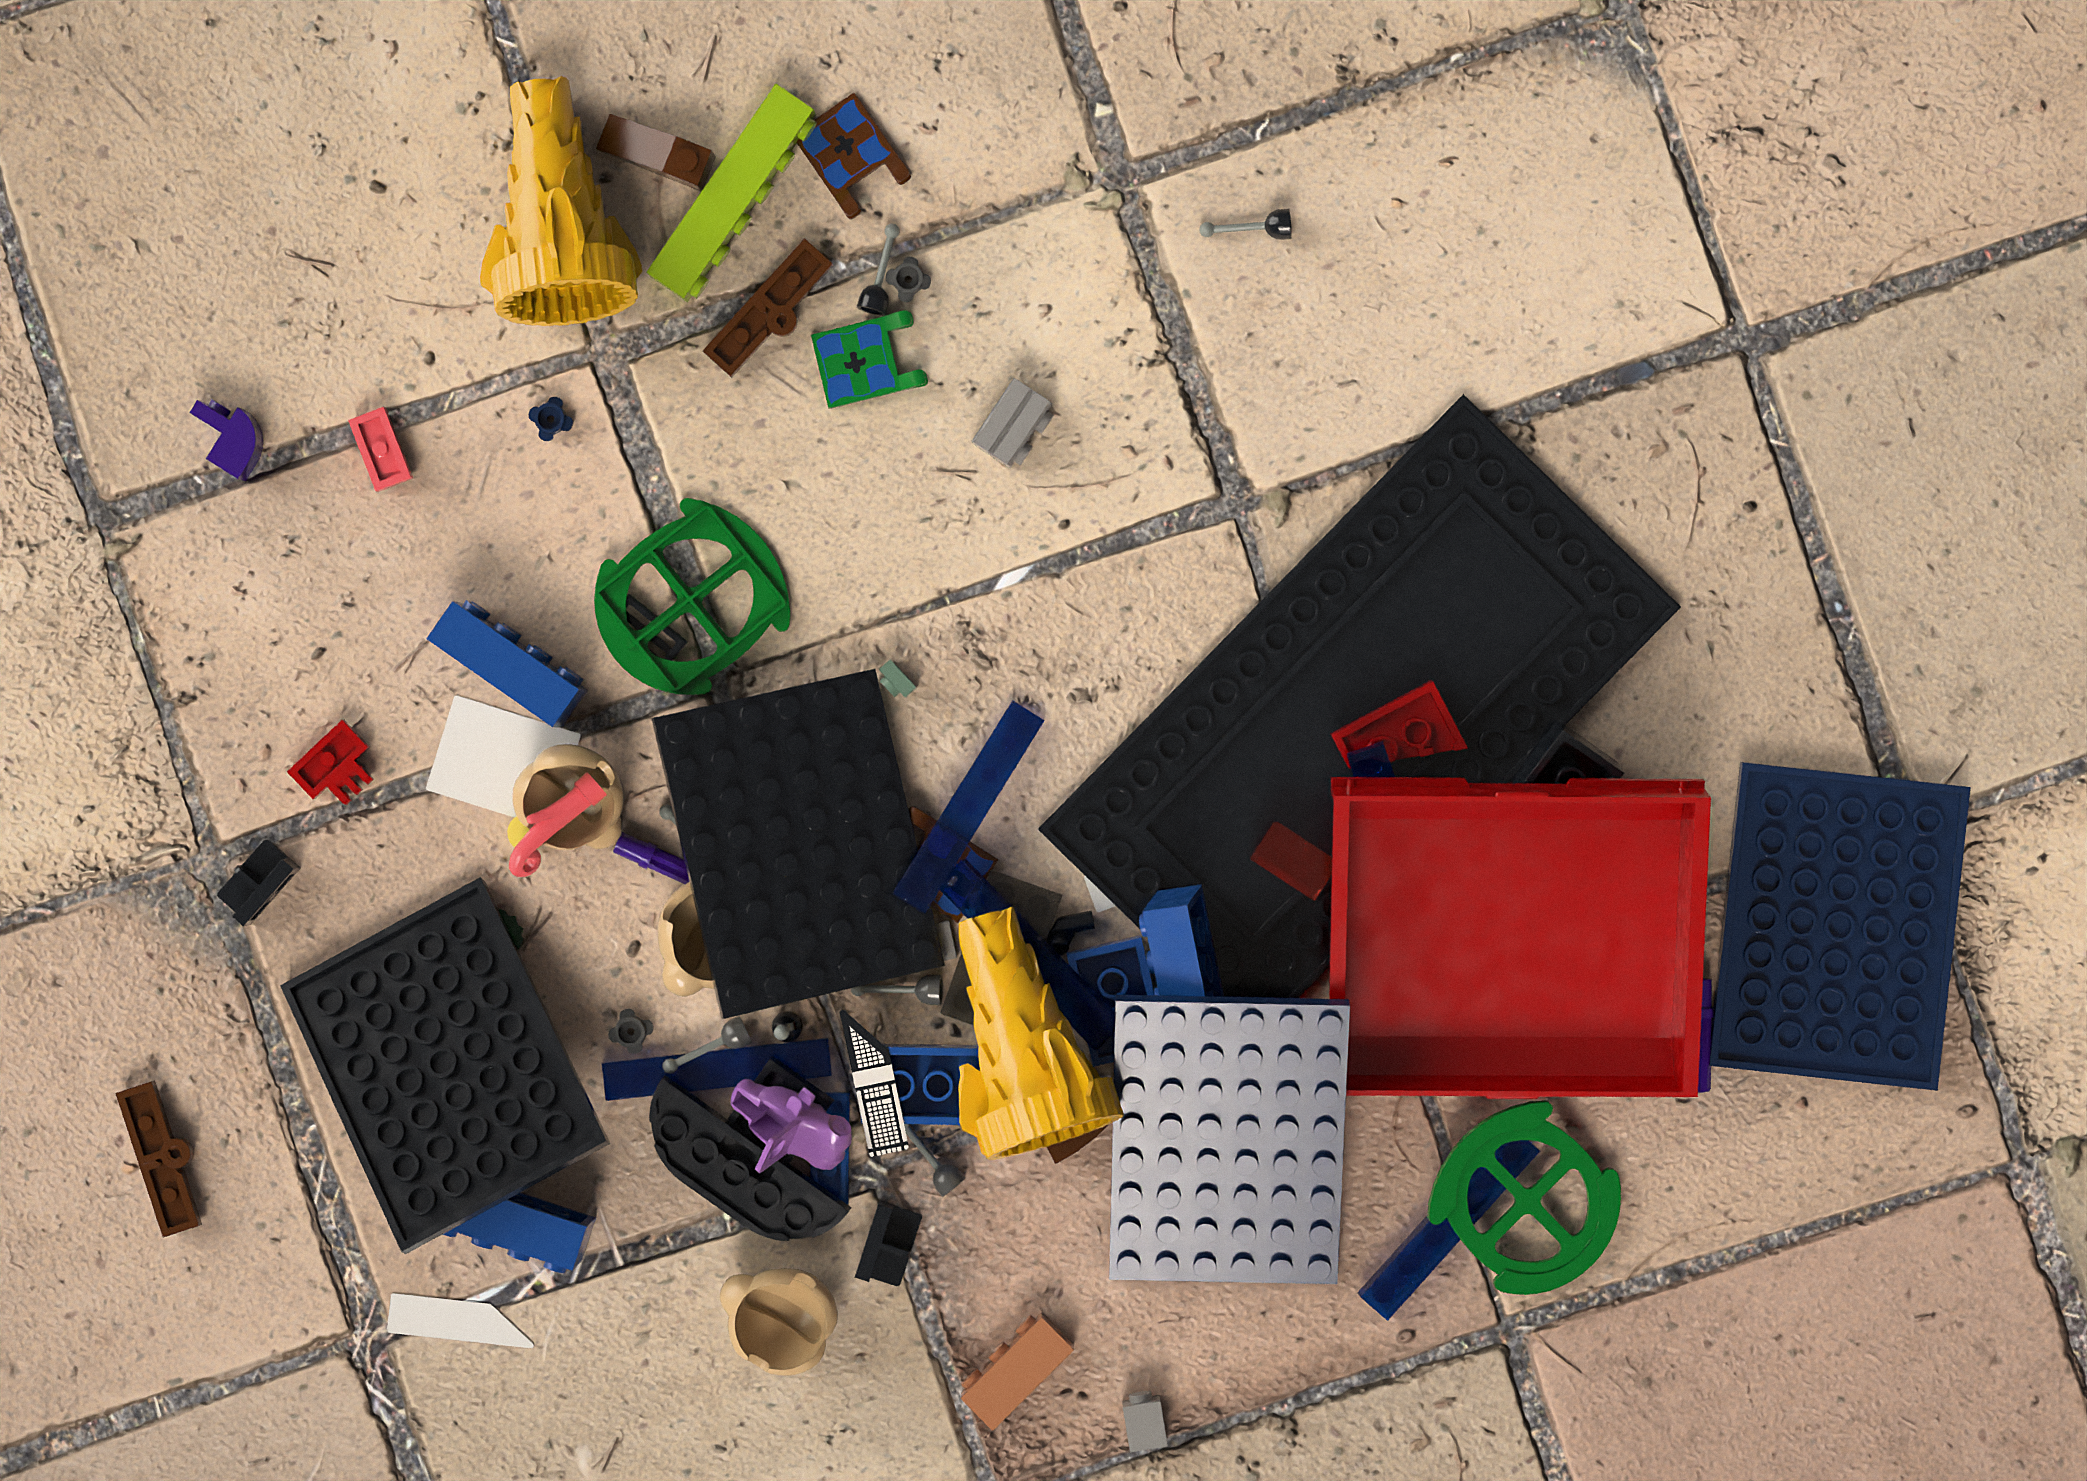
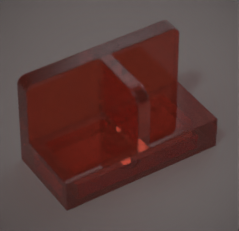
[1249,822,1332,901]

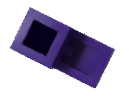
[189,399,263,481]

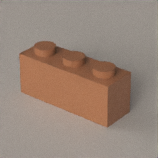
[960,1313,1074,1431]

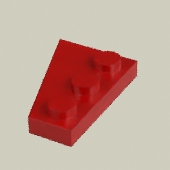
[1330,680,1468,769]

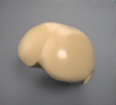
[512,744,624,850]
[658,882,714,997]
[719,1268,838,1376]

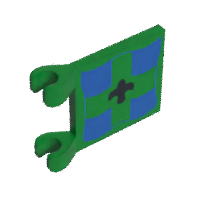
[811,310,928,409]

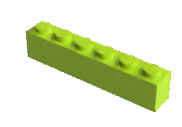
[646,84,817,303]

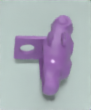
[731,1079,852,1173]

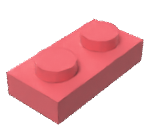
[348,406,413,492]

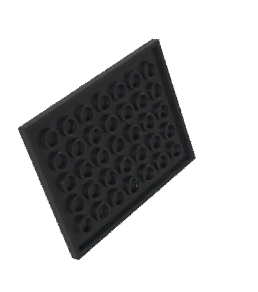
[652,669,945,1019]
[280,877,611,1254]

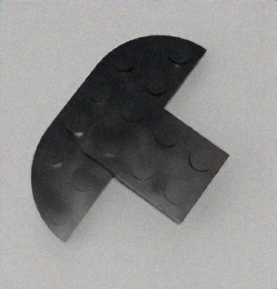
[649,1056,852,1241]

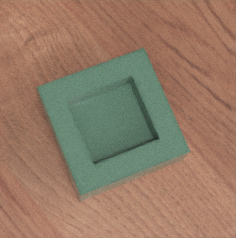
[879,659,917,698]

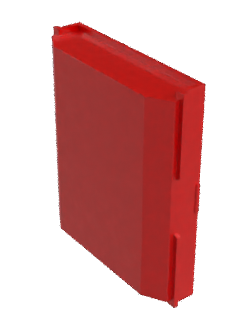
[1329,777,1711,1099]

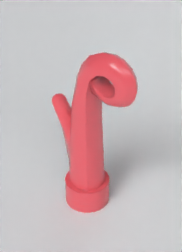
[509,772,607,877]

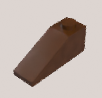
[596,114,716,192]

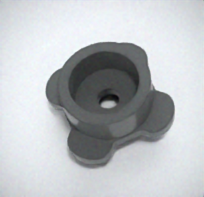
[886,257,931,302]
[608,1009,654,1054]

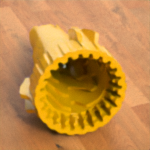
[480,76,643,326]
[958,907,1124,1160]

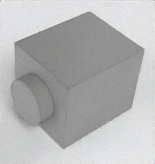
[1122,1391,1168,1452]

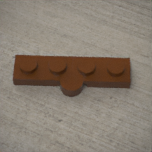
[703,238,834,378]
[115,1080,202,1238]

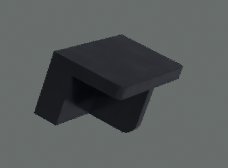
[217,839,301,926]
[854,1201,922,1286]

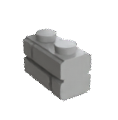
[972,378,1054,468]

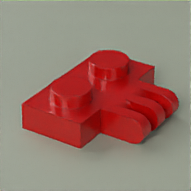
[287,719,374,805]

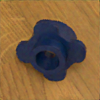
[528,397,573,441]

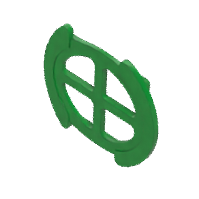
[594,498,790,695]
[1427,1100,1621,1295]

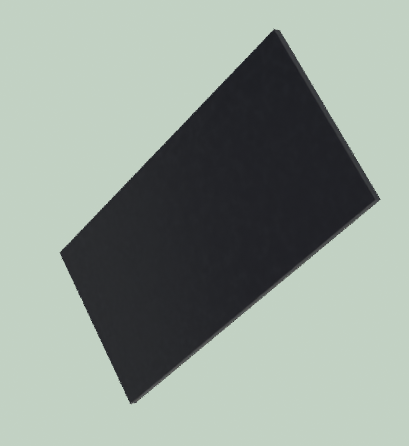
[1038,394,1681,998]

